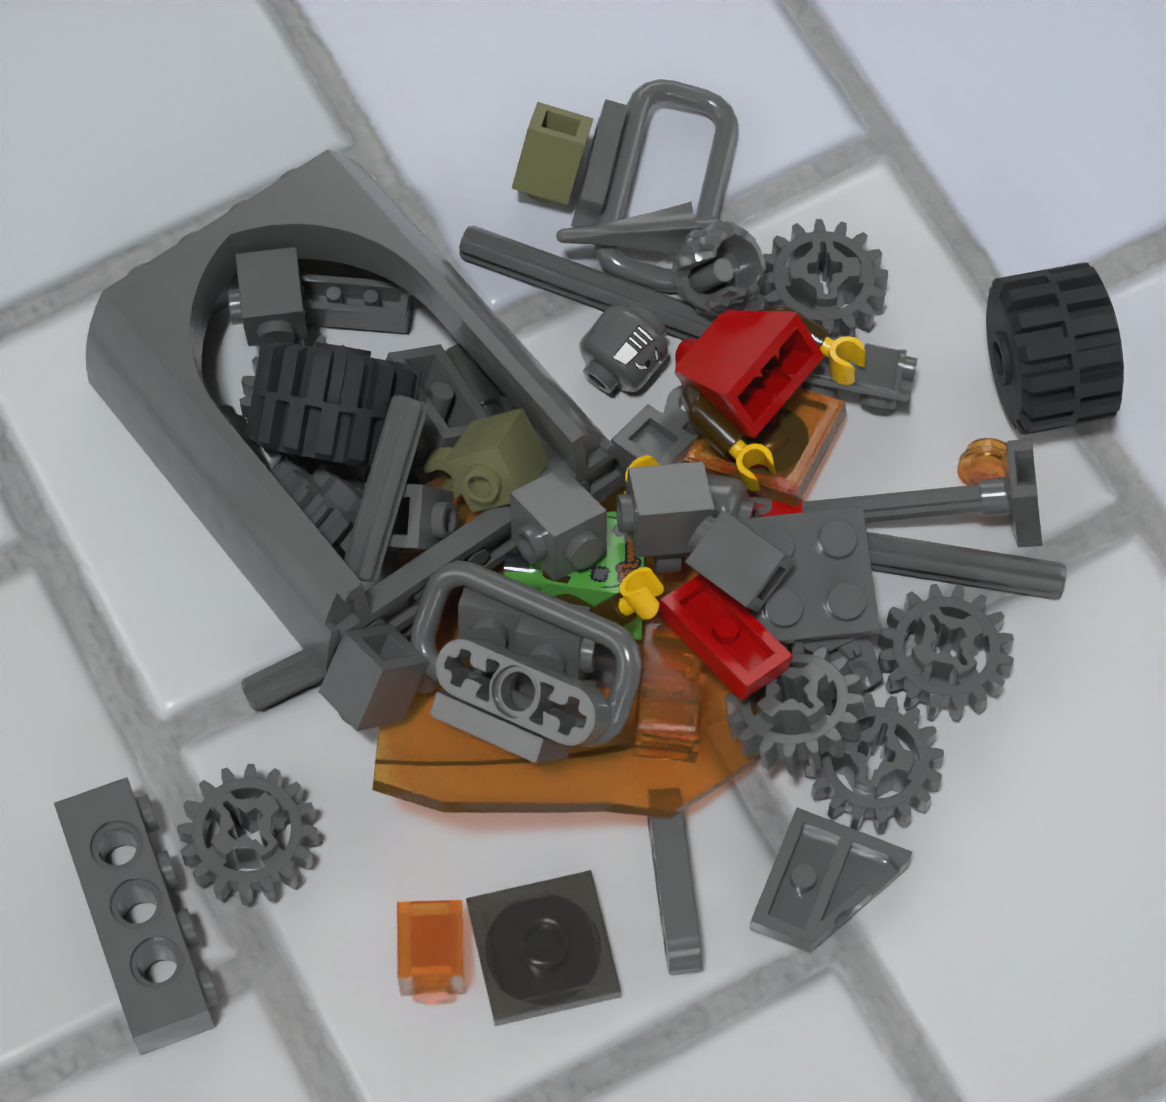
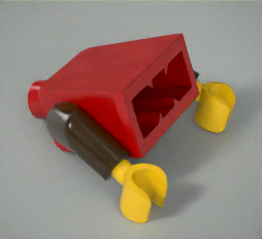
[675,304,865,491]

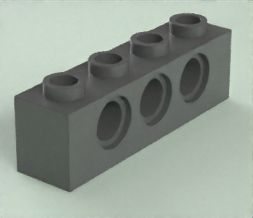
[54,777,220,1055]

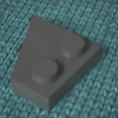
[749,807,912,952]

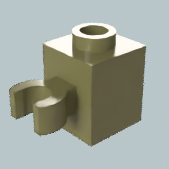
[511,102,594,205]
[423,408,550,513]

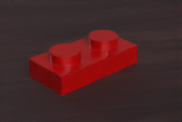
[656,574,793,701]

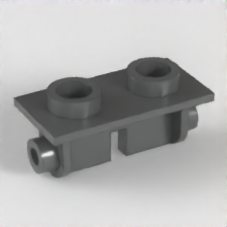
[801,335,918,409]

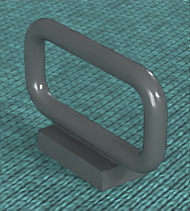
[571,79,738,292]
[410,560,643,763]

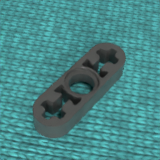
[436,638,611,746]
[645,790,702,974]

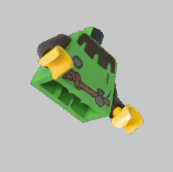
[504,455,664,640]

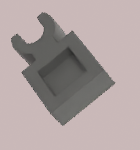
[611,385,699,465]

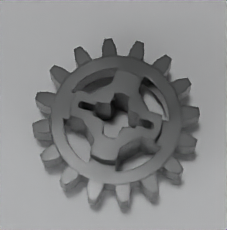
[759,219,888,337]
[271,453,365,552]
[877,584,1014,720]
[725,641,866,773]
[804,693,944,833]
[177,764,319,905]

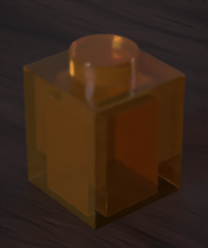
[397,900,466,1004]

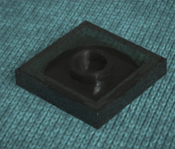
[466,870,621,1027]

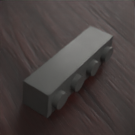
[301,274,412,333]

